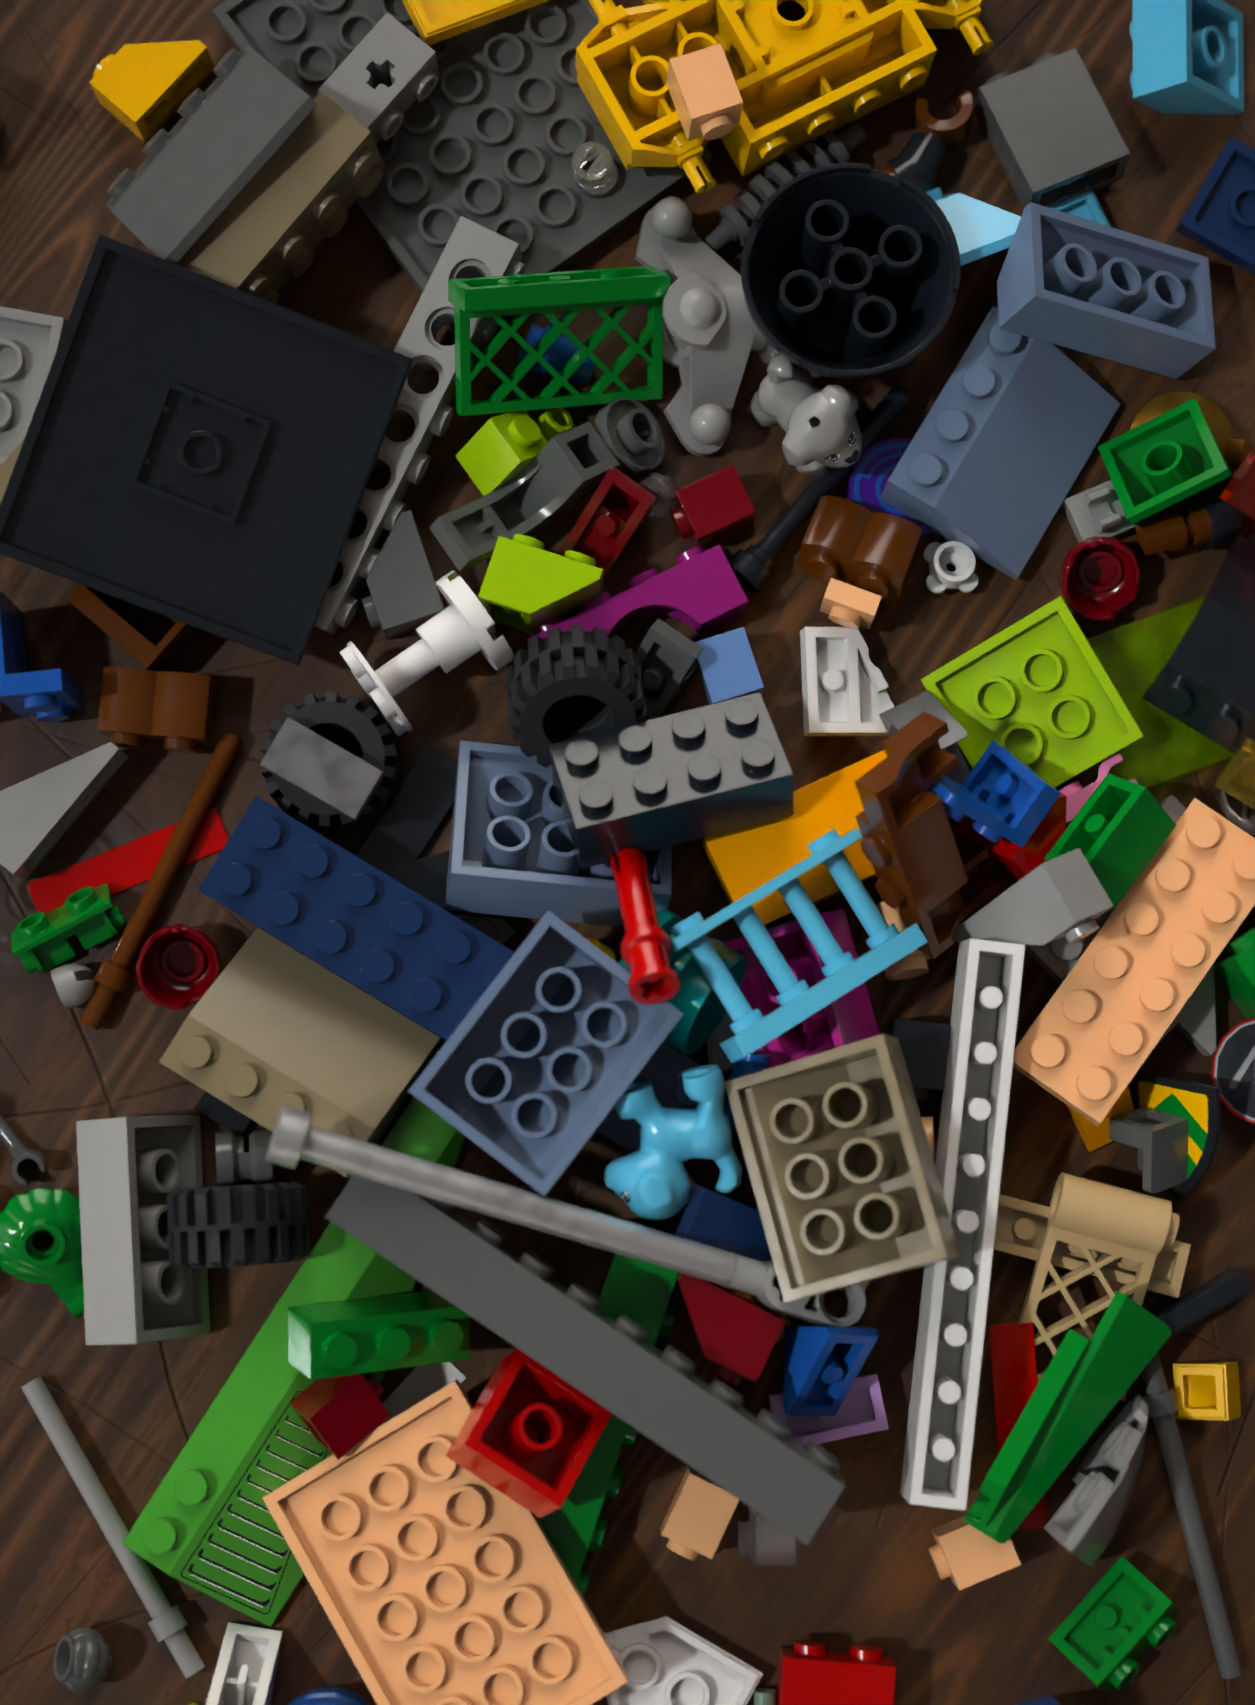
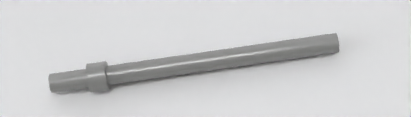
[21,1376,205,1678]

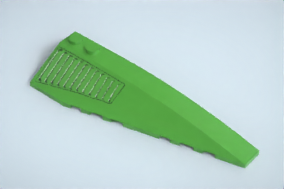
[122,1097,466,1627]

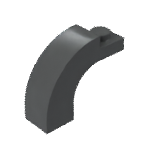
[429,421,620,572]

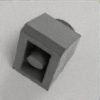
[361,510,444,640]

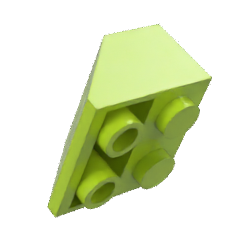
[478,534,604,635]

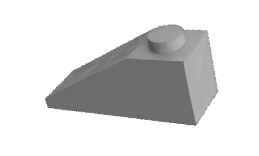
[0,742,129,880]
[954,848,1113,946]

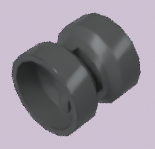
[215,1129,273,1186]

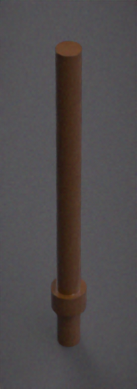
[79,731,243,1030]

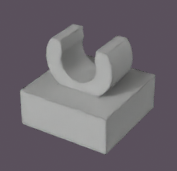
[1061,480,1135,543]

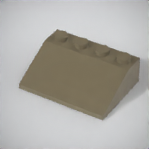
[159,927,442,1178]
[724,1034,961,1303]

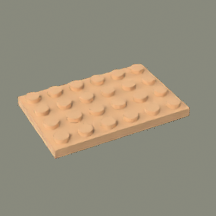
[262,1379,630,1705]

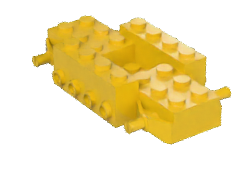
[575,0,993,195]

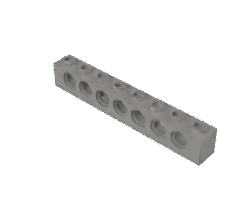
[314,216,526,636]

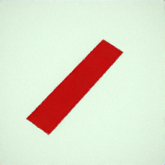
[26,807,229,914]
[989,1322,1047,1531]

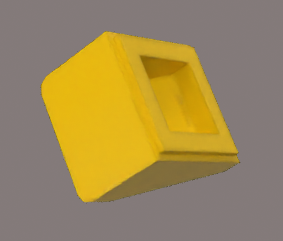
[1173,1361,1241,1421]

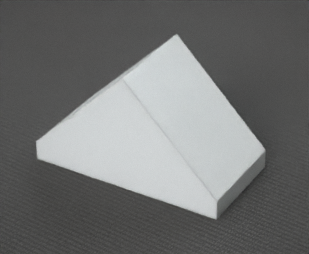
[206,1622,283,1705]

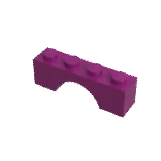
[527,545,748,702]

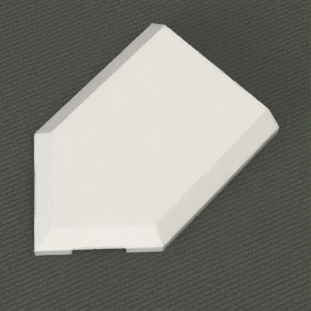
[604,1616,763,1705]

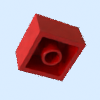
[446,1349,613,1518]

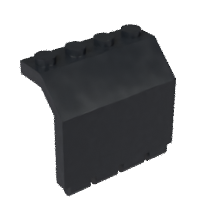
[1142,532,1255,766]

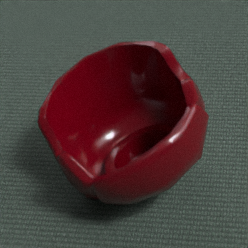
[1058,537,1141,622]
[135,924,222,1010]

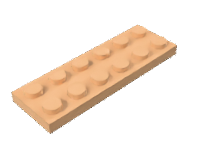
[1013,798,1255,1127]

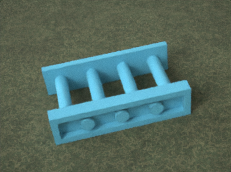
[668,828,928,1063]

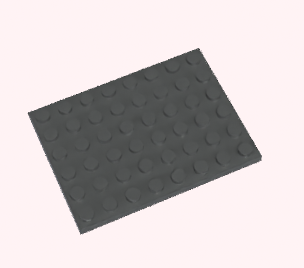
[212,0,712,337]

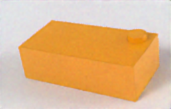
[700,750,887,928]

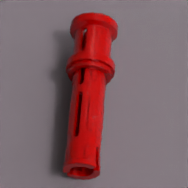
[610,848,680,1005]

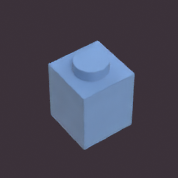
[694,627,764,705]

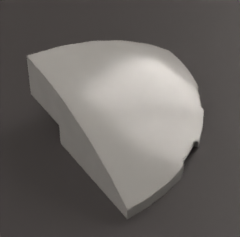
[1044,1391,1149,1568]

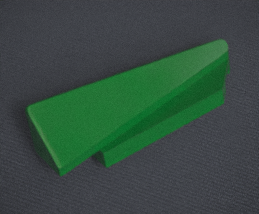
[964,1291,1171,1543]

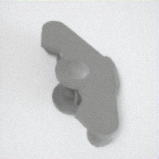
[635,196,767,456]

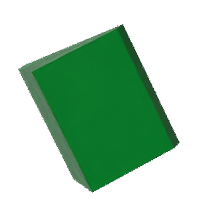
[1098,398,1232,525]

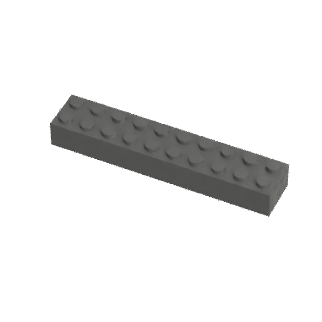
[325,1175,846,1545]

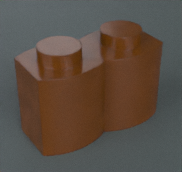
[797,495,923,600]
[97,667,217,753]

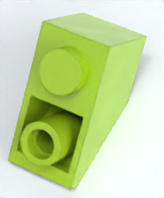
[455,408,576,496]

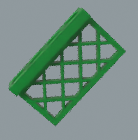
[448,266,671,416]

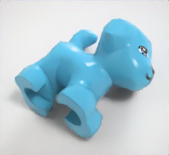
[604,1064,742,1220]

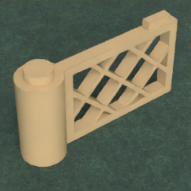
[1018,1172,1179,1401]

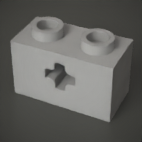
[317,12,439,144]

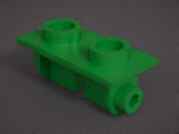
[11,882,127,974]

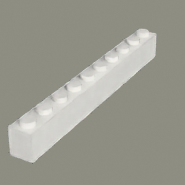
[900,938,1025,1511]

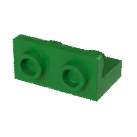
[1048,1556,1180,1693]

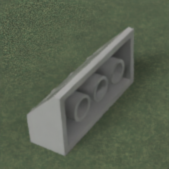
[76,1114,211,1345]

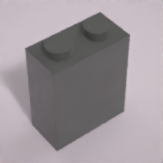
[975,48,1130,210]

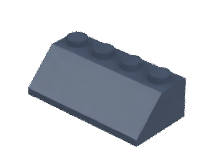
[997,202,1216,379]

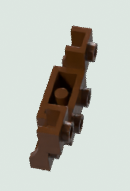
[854,711,1000,959]

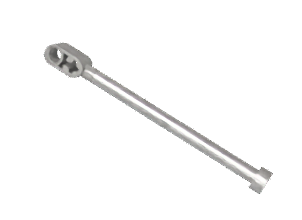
[265,1105,866,1327]

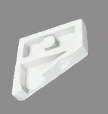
[800,627,894,736]

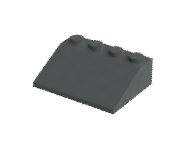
[106,46,317,264]

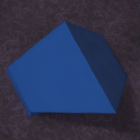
[783,1326,879,1416]

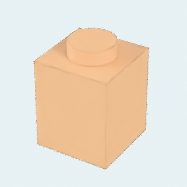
[666,43,743,141]
[660,1466,739,1561]
[928,1515,1021,1591]

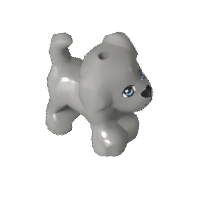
[751,355,862,476]

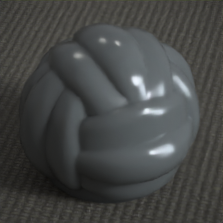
[53,1627,113,1693]

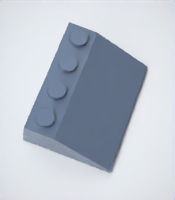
[880,306,1120,580]
[445,740,672,927]
[408,910,683,1197]

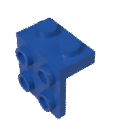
[0,591,84,722]
[927,740,1061,848]

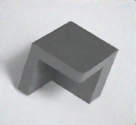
[1109,1106,1189,1194]

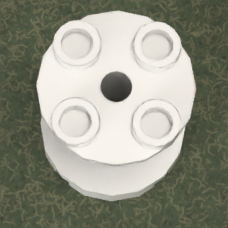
[339,570,514,737]

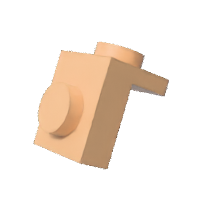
[820,578,882,629]

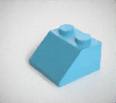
[1130,0,1244,115]

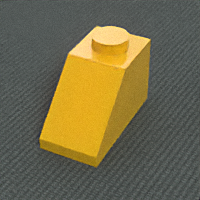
[89,40,214,142]

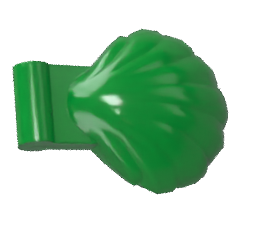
[0,1187,84,1319]

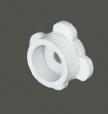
[923,541,979,594]

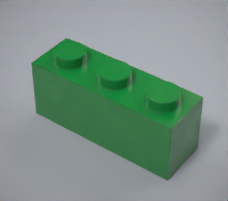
[288,1290,470,1380]

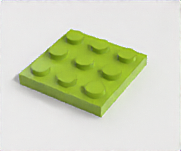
[920,596,1145,788]

